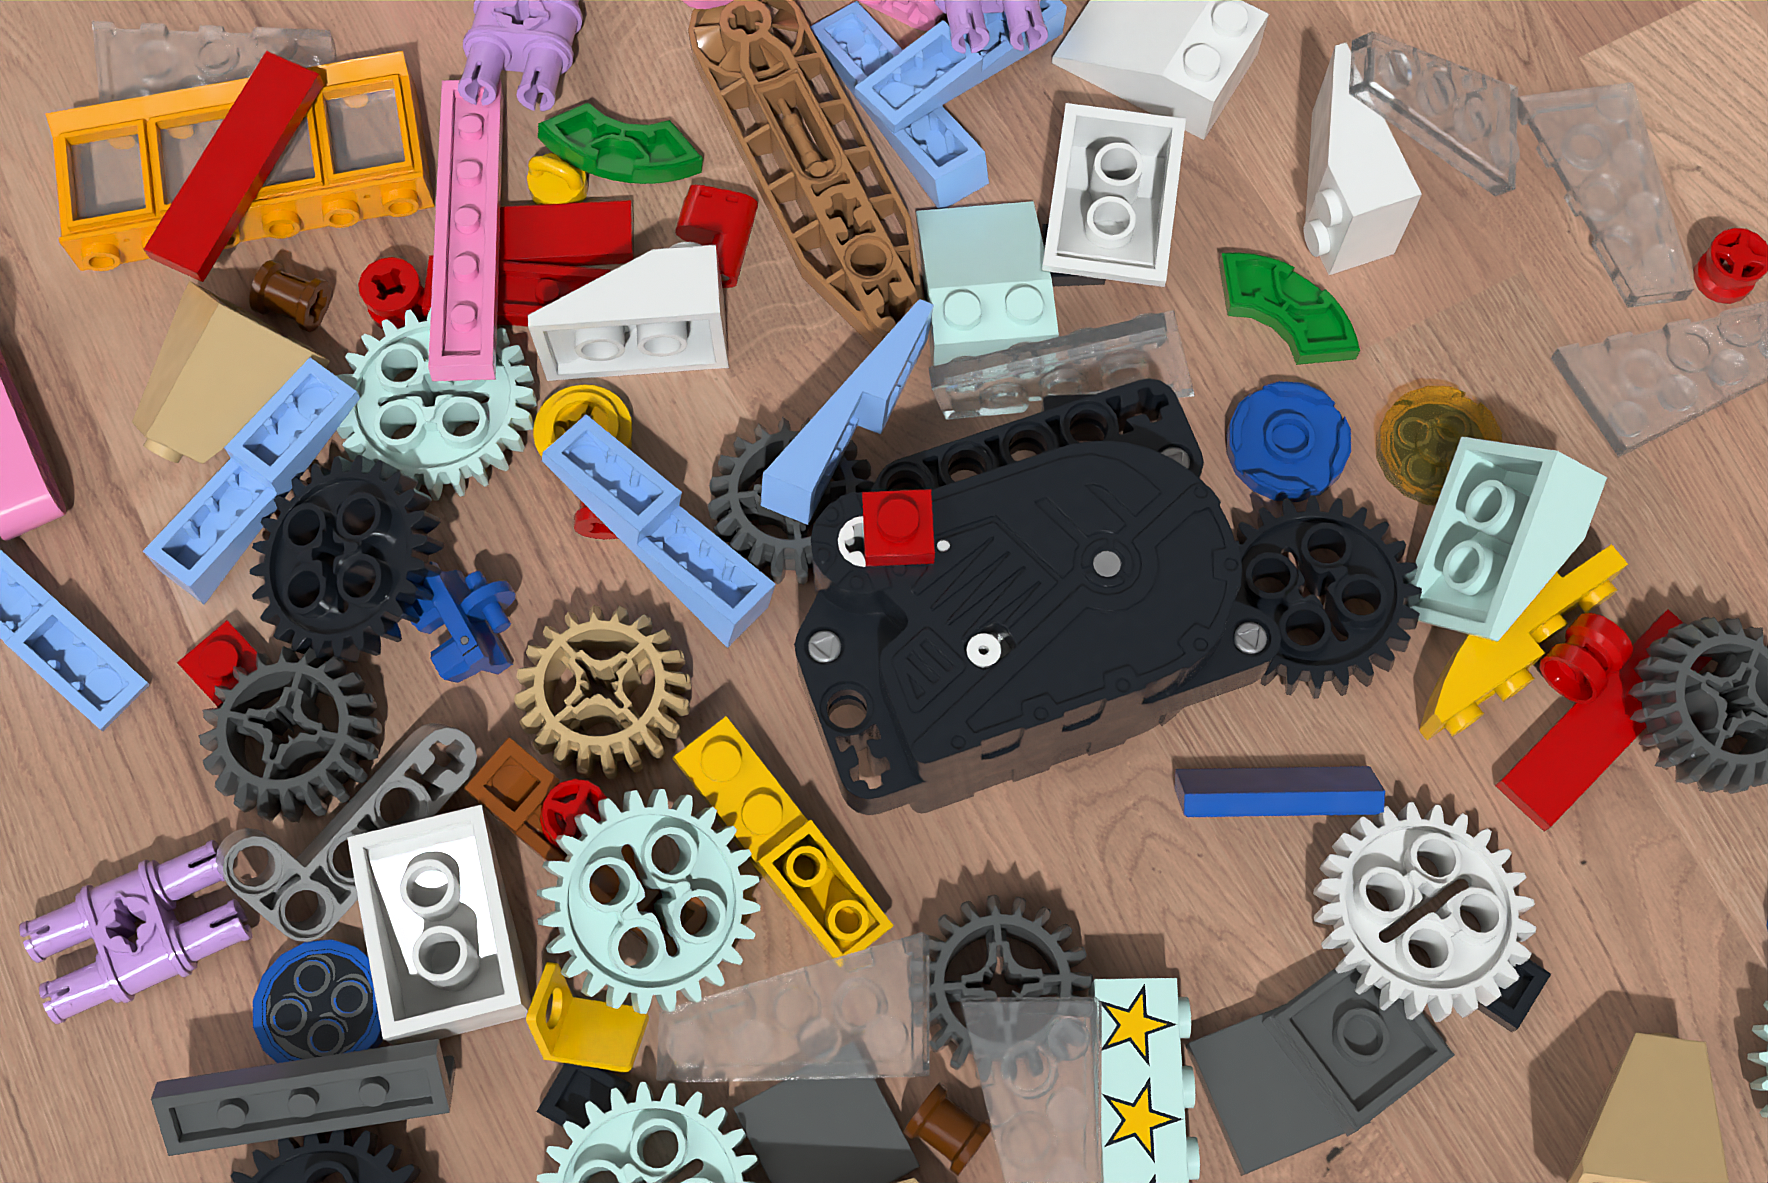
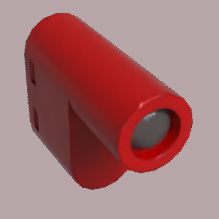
[675,184,758,288]

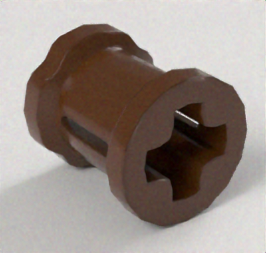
[249,260,331,332]
[903,1082,995,1176]

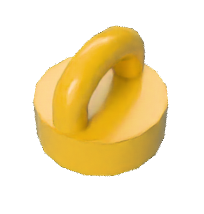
[527,153,589,205]

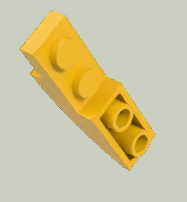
[1419,544,1628,740]
[672,716,894,968]

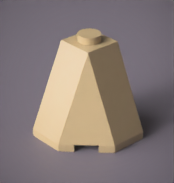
[132,281,330,464]
[1567,1033,1729,1183]

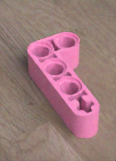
[0,350,67,541]

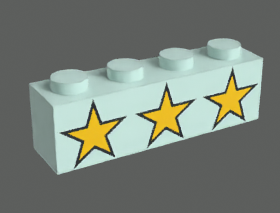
[1088,978,1200,1183]

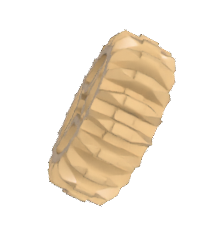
[514,604,692,780]

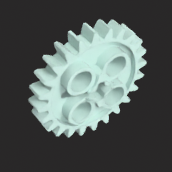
[336,308,537,501]
[537,789,761,1014]
[536,1082,759,1183]

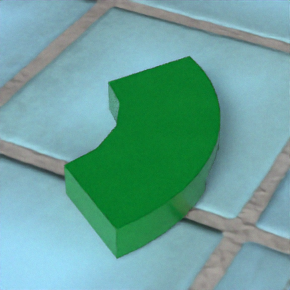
[538,103,703,184]
[1219,252,1360,365]

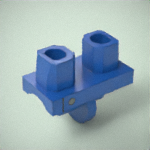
[411,561,516,683]

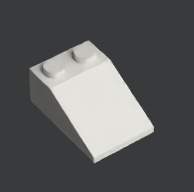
[1052,0,1269,140]
[1304,43,1422,275]
[1042,103,1186,287]
[528,242,729,381]
[347,805,531,1045]

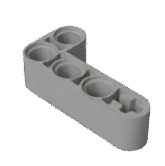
[216,723,477,942]

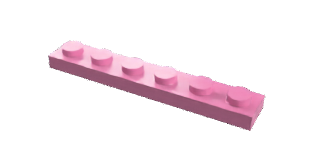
[428,79,504,381]

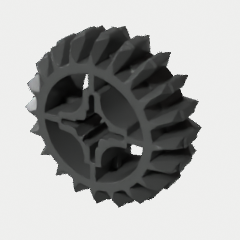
[708,417,874,586]
[1628,617,1768,794]
[198,646,382,823]
[909,895,1093,1082]

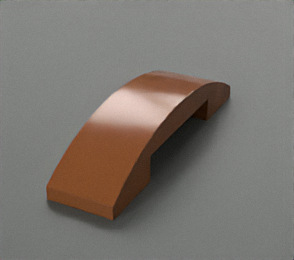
[464,737,708,956]

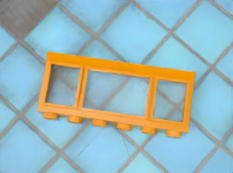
[45,51,435,271]

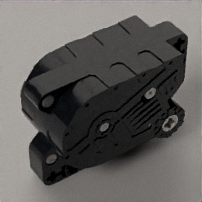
[794,378,1281,815]

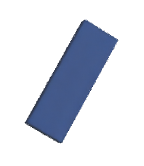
[1175,766,1385,817]

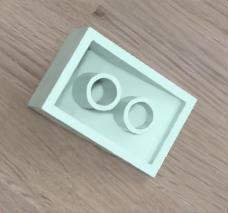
[916,201,1059,377]
[1408,437,1607,642]

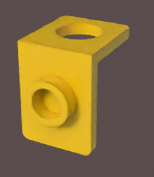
[526,962,649,1072]

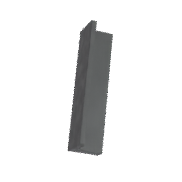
[151,1039,456,1156]

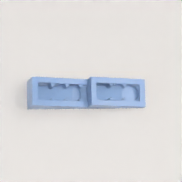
[855,0,1067,134]
[810,1,989,209]
[761,299,934,525]
[143,357,360,605]
[542,415,776,648]
[0,549,150,731]

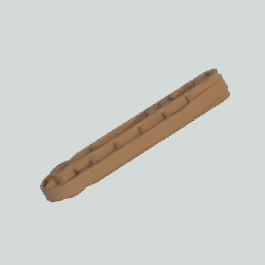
[688,0,923,350]

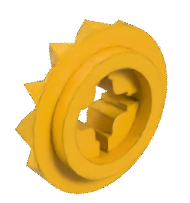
[533,384,632,457]

